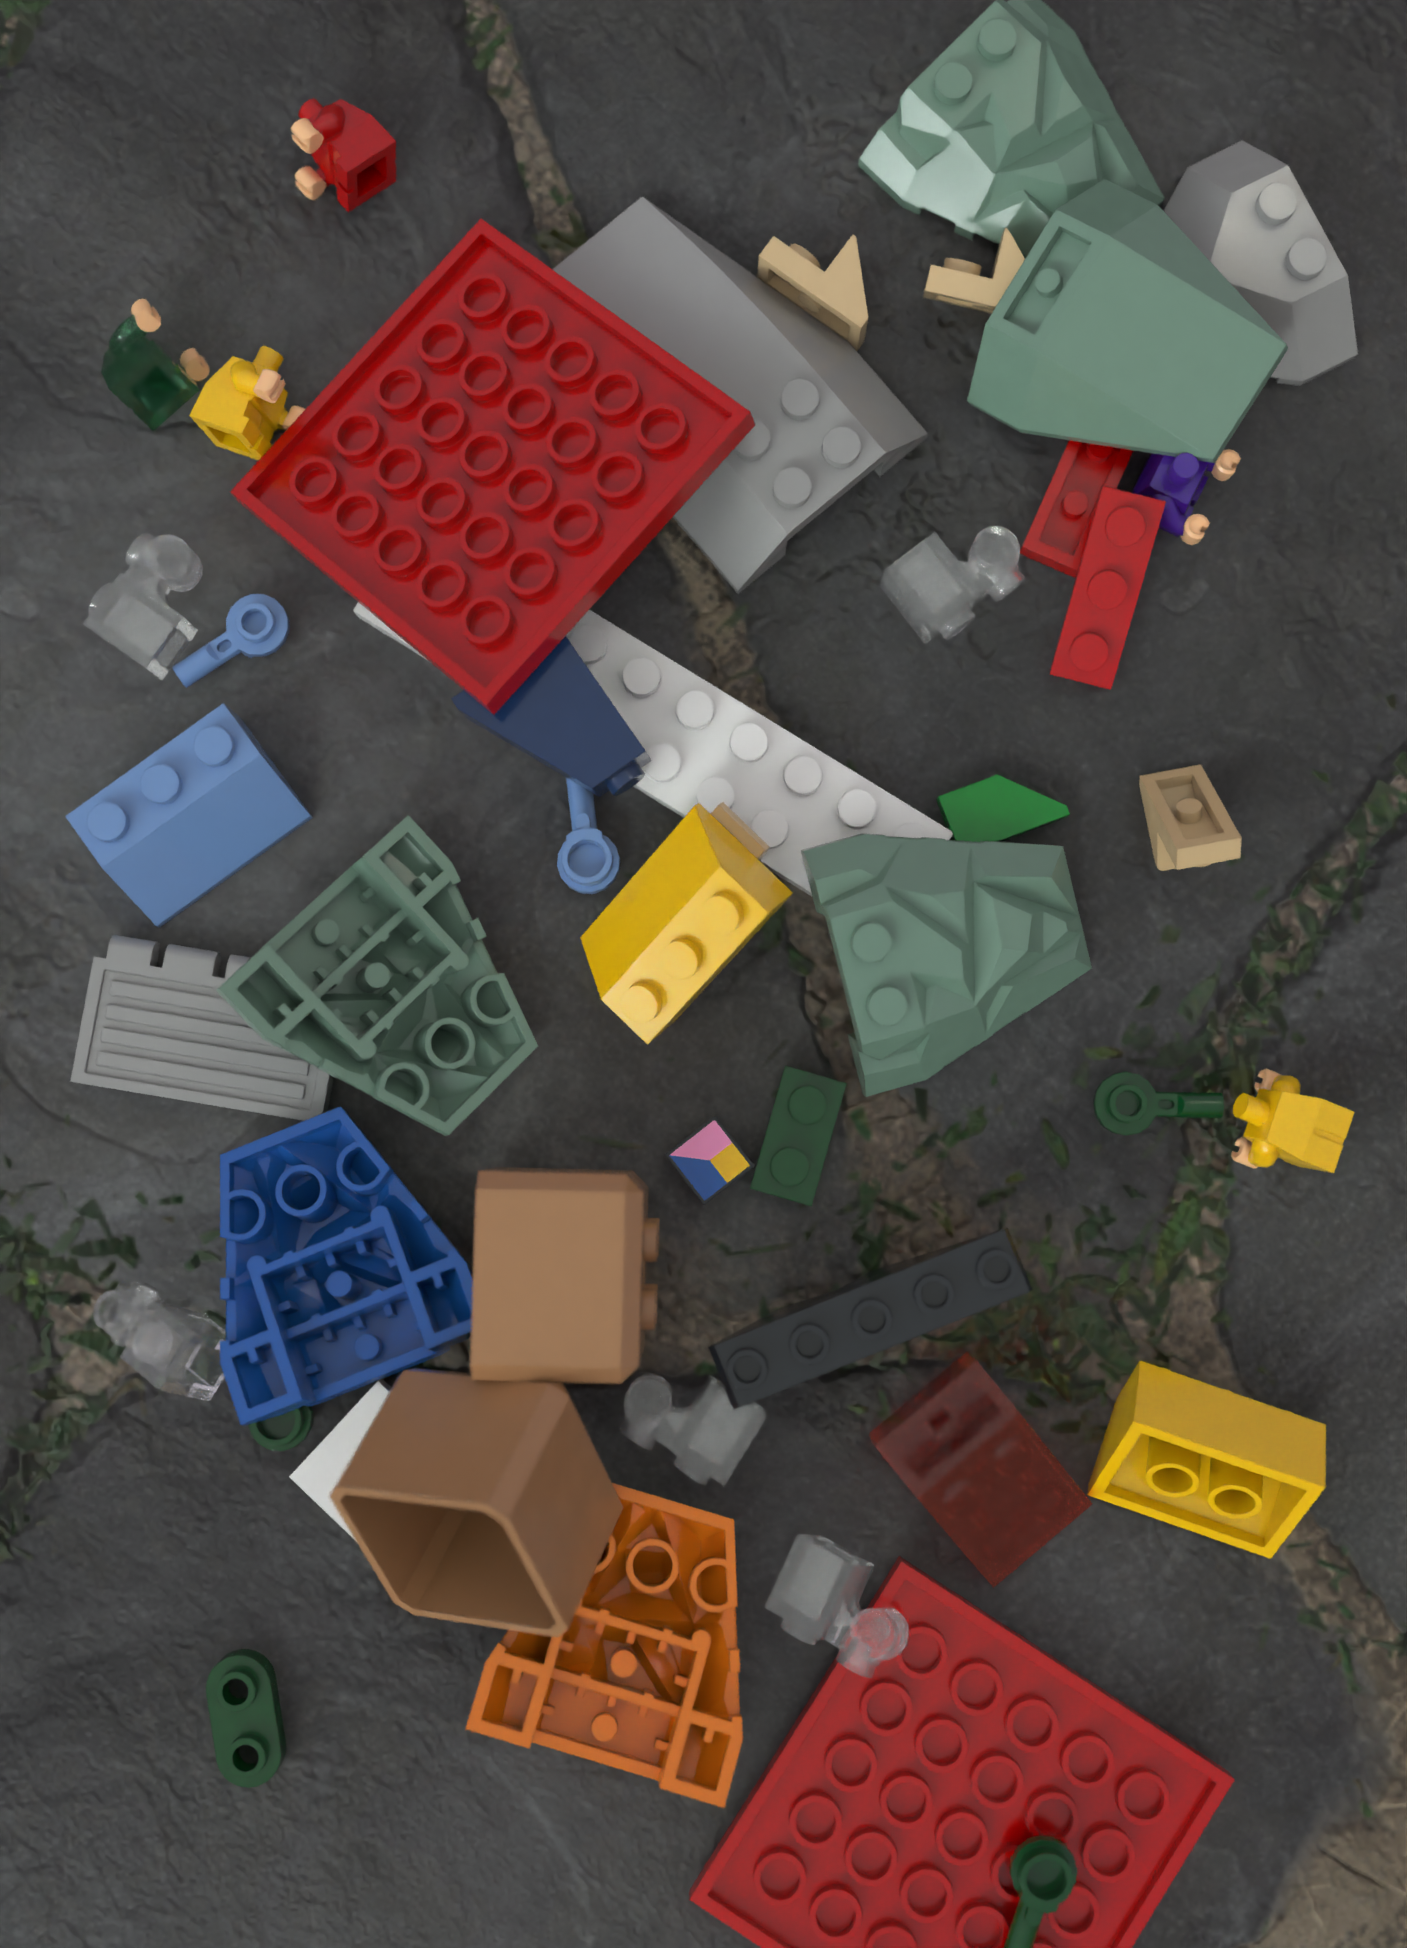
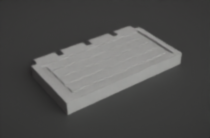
[70,935,334,1121]

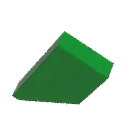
[936,775,1070,842]

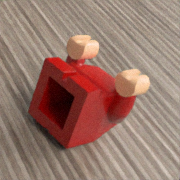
[291,98,396,213]

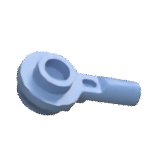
[172,594,289,688]
[557,778,620,894]

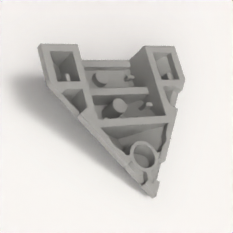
[1163,140,1358,386]

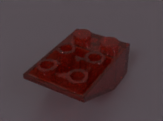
[869,1352,1092,1588]

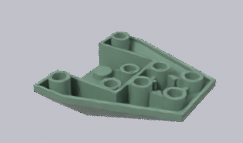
[967,179,1288,463]

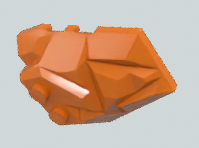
[465,1483,743,1808]

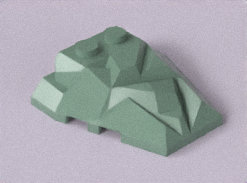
[858,0,1165,259]
[216,815,538,1136]
[801,833,1092,1097]

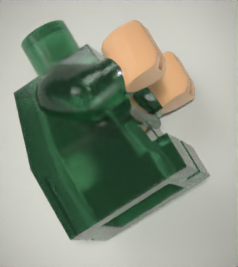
[101,299,209,431]

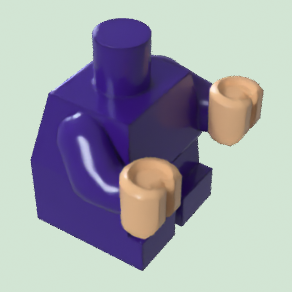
[1132,449,1241,545]

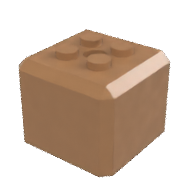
[470,1167,660,1384]
[329,1369,623,1637]

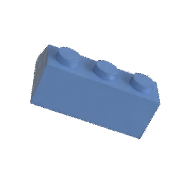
[65,703,313,927]

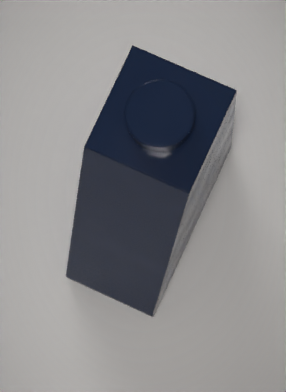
[451,636,651,797]

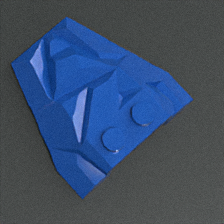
[220,1106,473,1426]

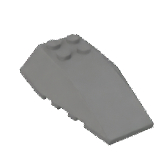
[552,196,928,594]

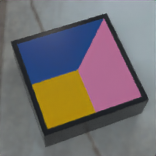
[665,1116,754,1205]

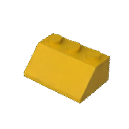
[580,803,793,1045]
[1087,1361,1326,1559]

